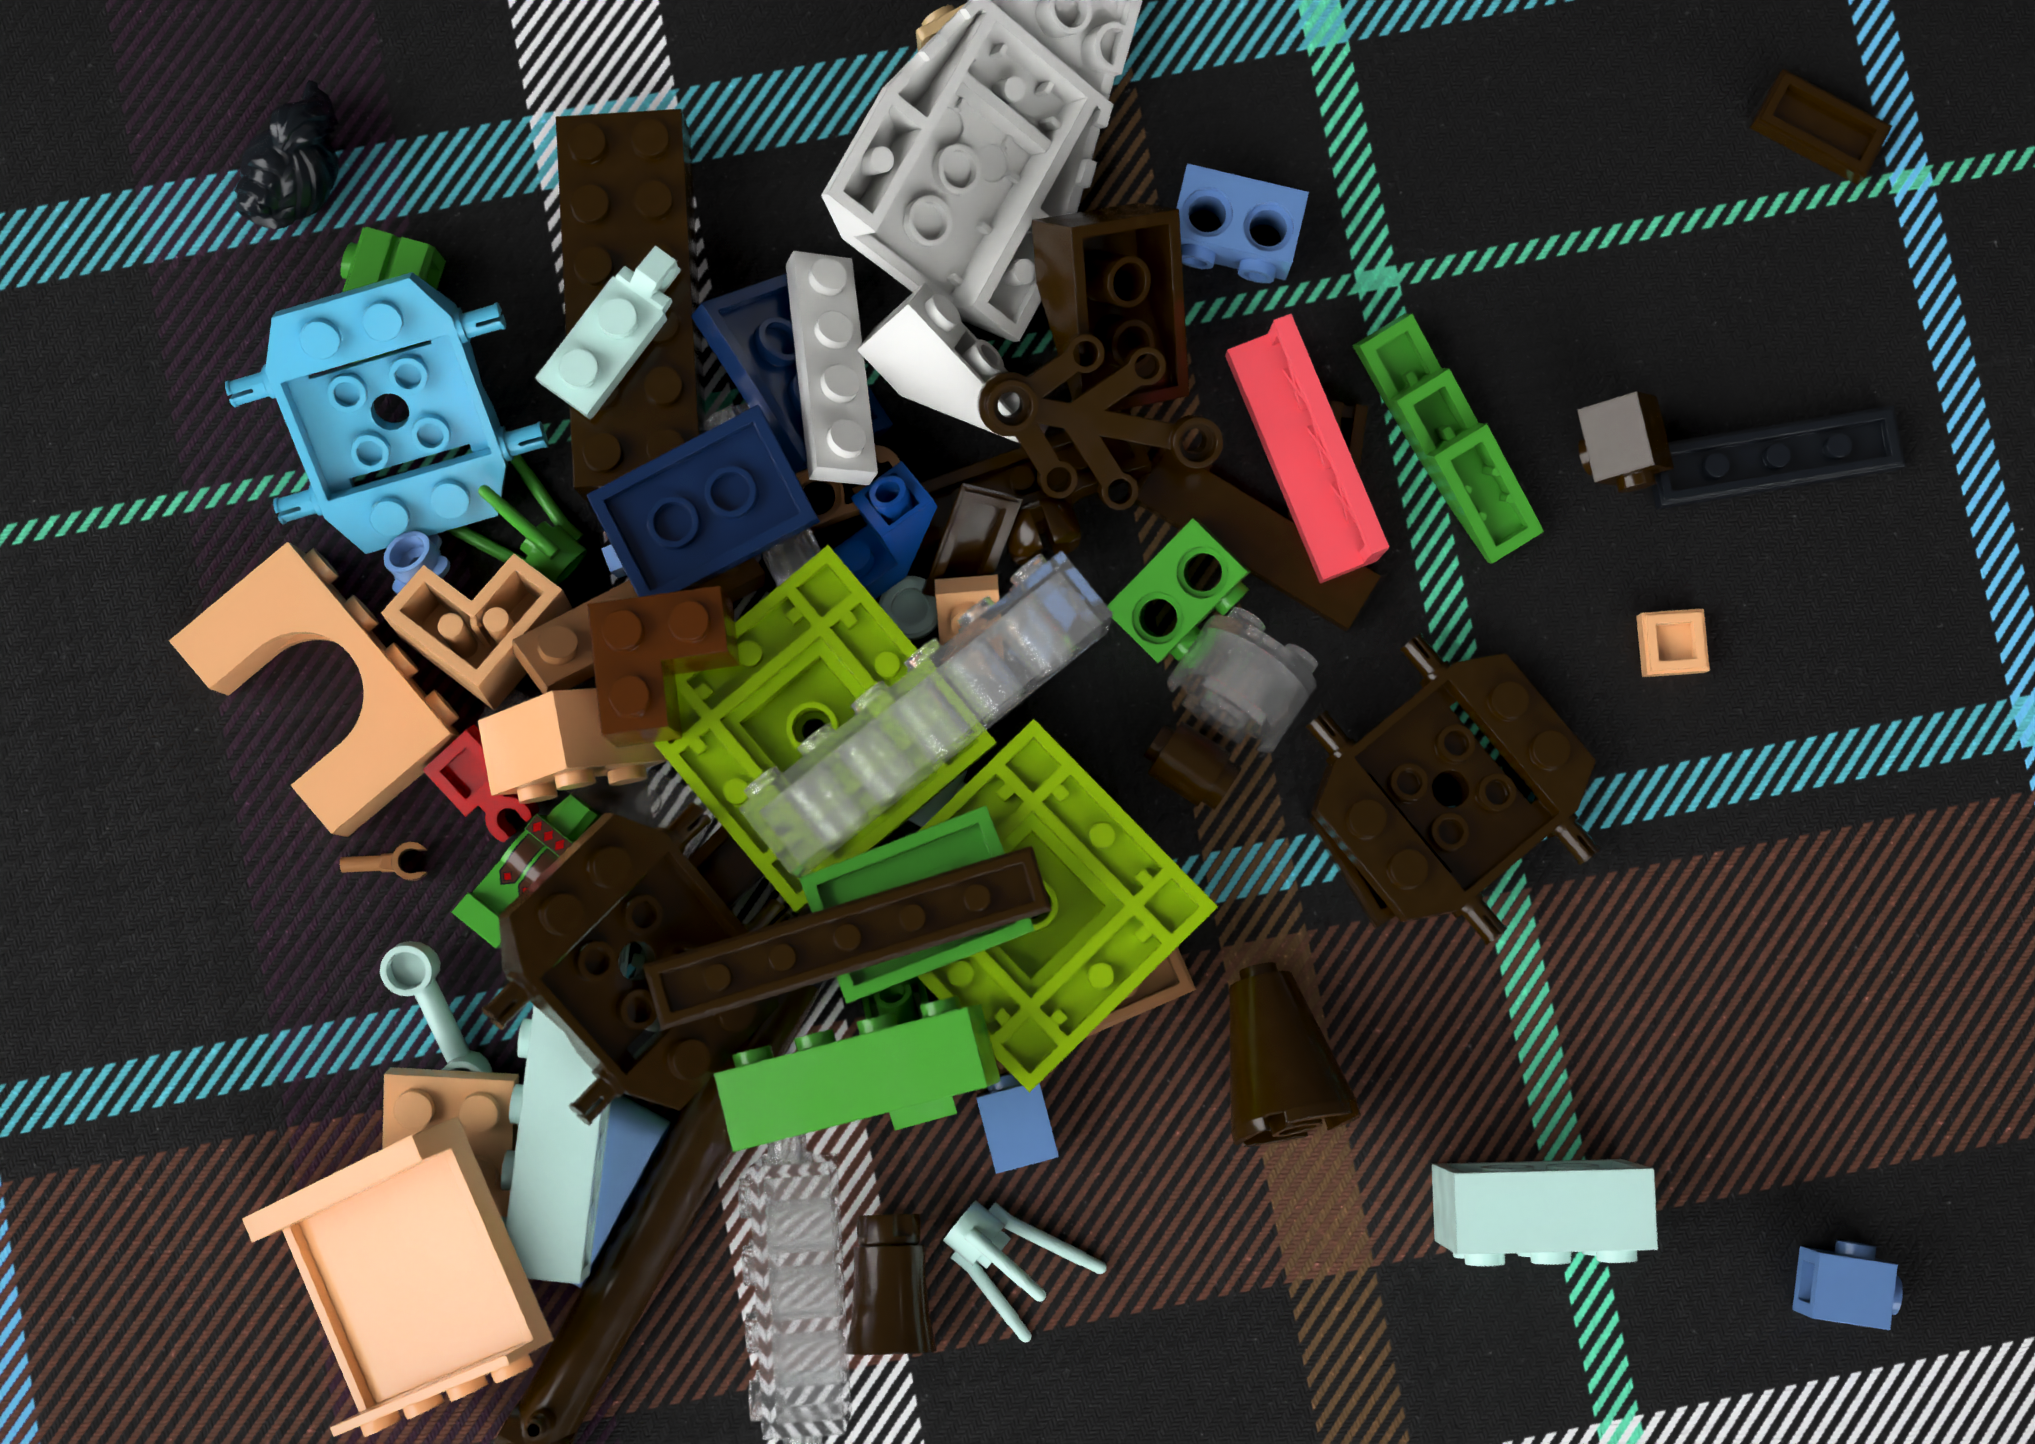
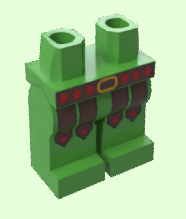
[451,794,601,949]

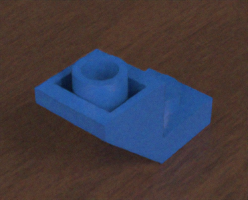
[833,461,937,599]

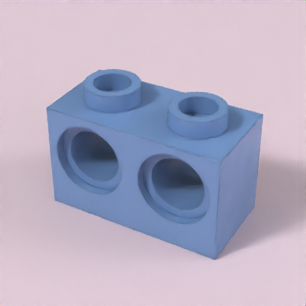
[1176,163,1309,283]

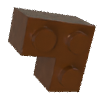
[587,586,740,748]

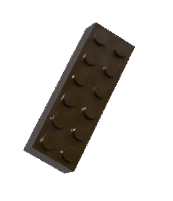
[556,109,707,502]

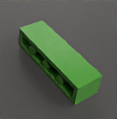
[714,996,1001,1152]

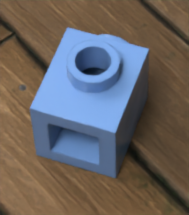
[1792,1240,1903,1330]

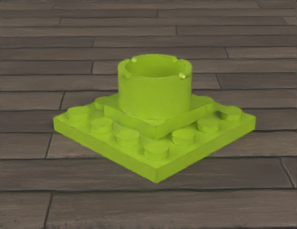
[653,545,997,913]
[917,719,1218,1093]

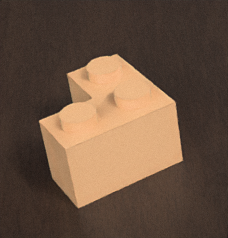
[381,553,573,711]
[478,688,667,804]

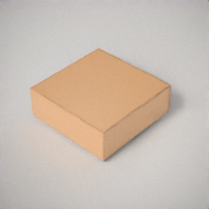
[1636,608,1710,677]

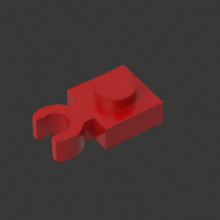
[423,724,539,842]

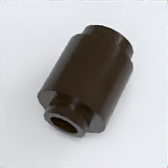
[1144,721,1242,810]

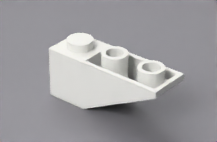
[857,282,1049,443]

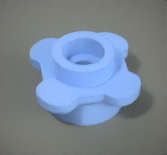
[384,531,450,594]

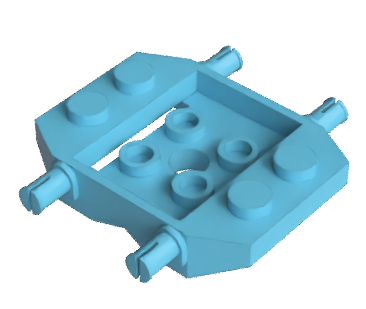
[225,272,549,554]

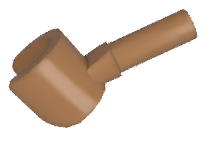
[340,842,428,881]

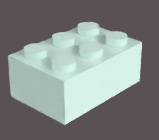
[1432,1159,1658,1266]

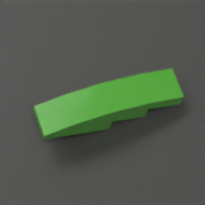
[1352,314,1544,564]

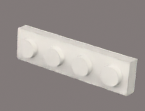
[786,251,878,485]

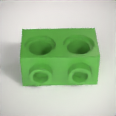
[1104,518,1251,663]

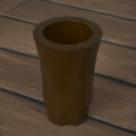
[846,1214,937,1355]

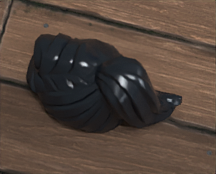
[234,80,339,229]

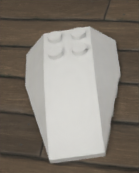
[821,0,1143,342]

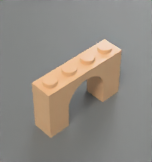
[169,542,460,837]

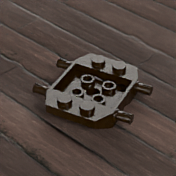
[1306,633,1601,945]
[481,802,791,1125]

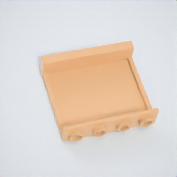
[242,1116,554,1437]

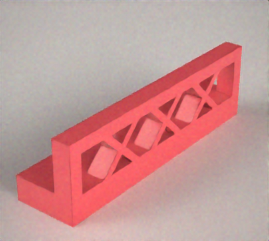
[1225,314,1389,584]

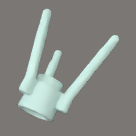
[943,1200,1107,1343]

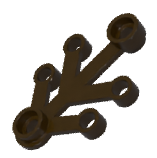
[977,333,1223,510]

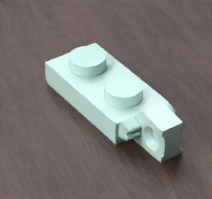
[535,245,681,420]

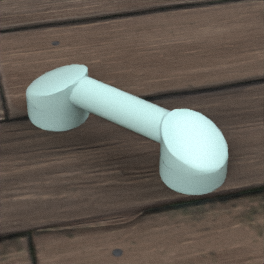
[380,941,492,1073]

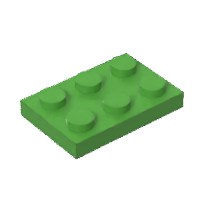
[799,806,1035,1004]

